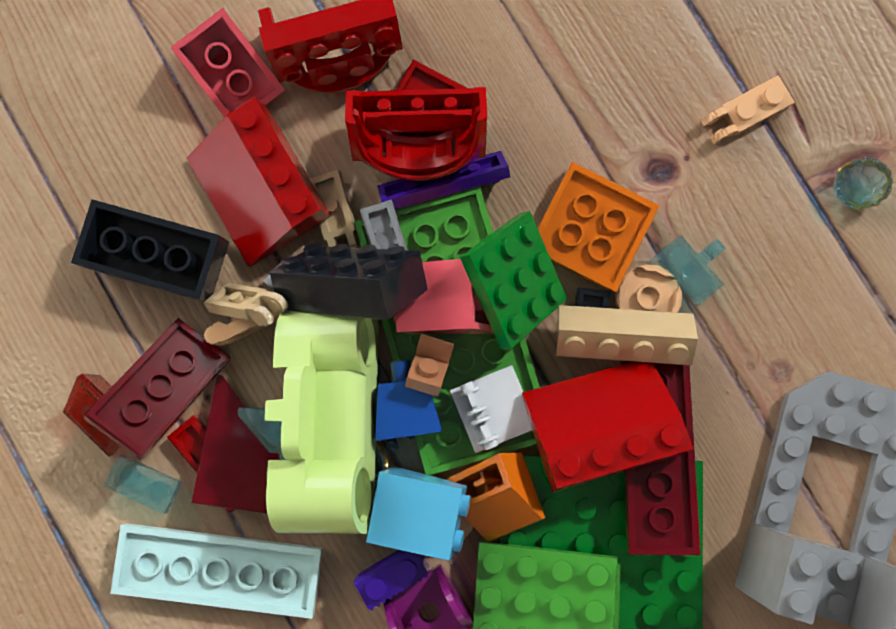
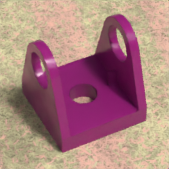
[383,563,474,629]

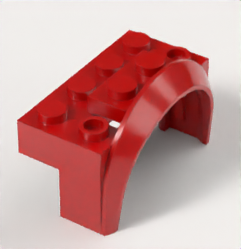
[258,0,403,93]
[345,87,487,181]

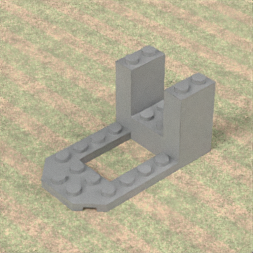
[734,371,896,629]

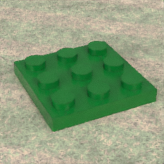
[460,211,567,349]

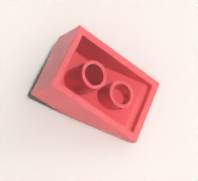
[170,8,285,116]

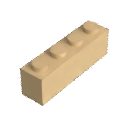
[556,305,698,365]

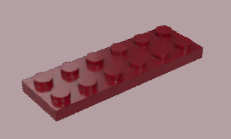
[620,360,701,556]

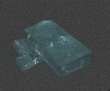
[654,235,726,306]

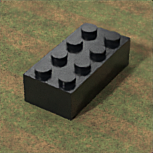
[71,199,229,302]
[269,243,428,320]

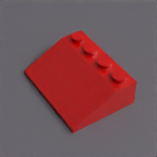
[187,97,331,267]
[522,361,693,493]

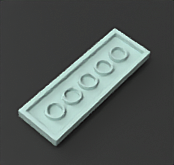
[110,523,323,619]

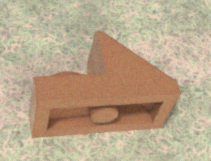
[405,334,454,397]

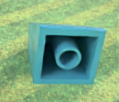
[366,467,471,561]

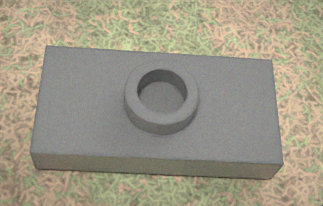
[359,200,407,250]

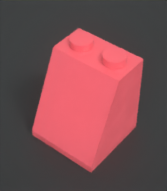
[394,259,493,334]

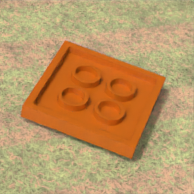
[538,162,660,293]

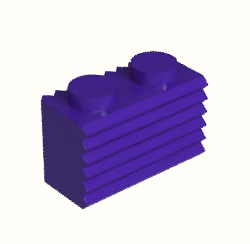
[353,550,429,610]

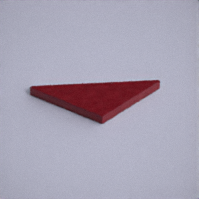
[191,374,283,514]

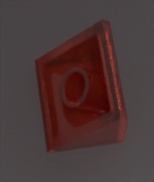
[63,373,121,457]

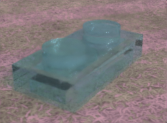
[104,455,182,514]

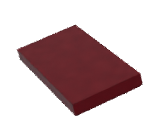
[84,318,231,461]

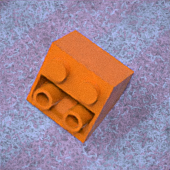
[447,452,545,542]

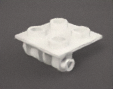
[450,365,532,453]

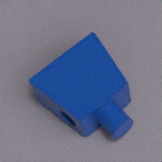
[376,360,442,441]

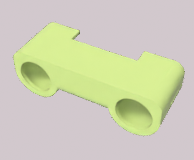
[265,310,379,534]

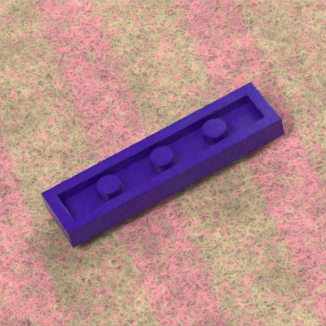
[377,151,511,210]

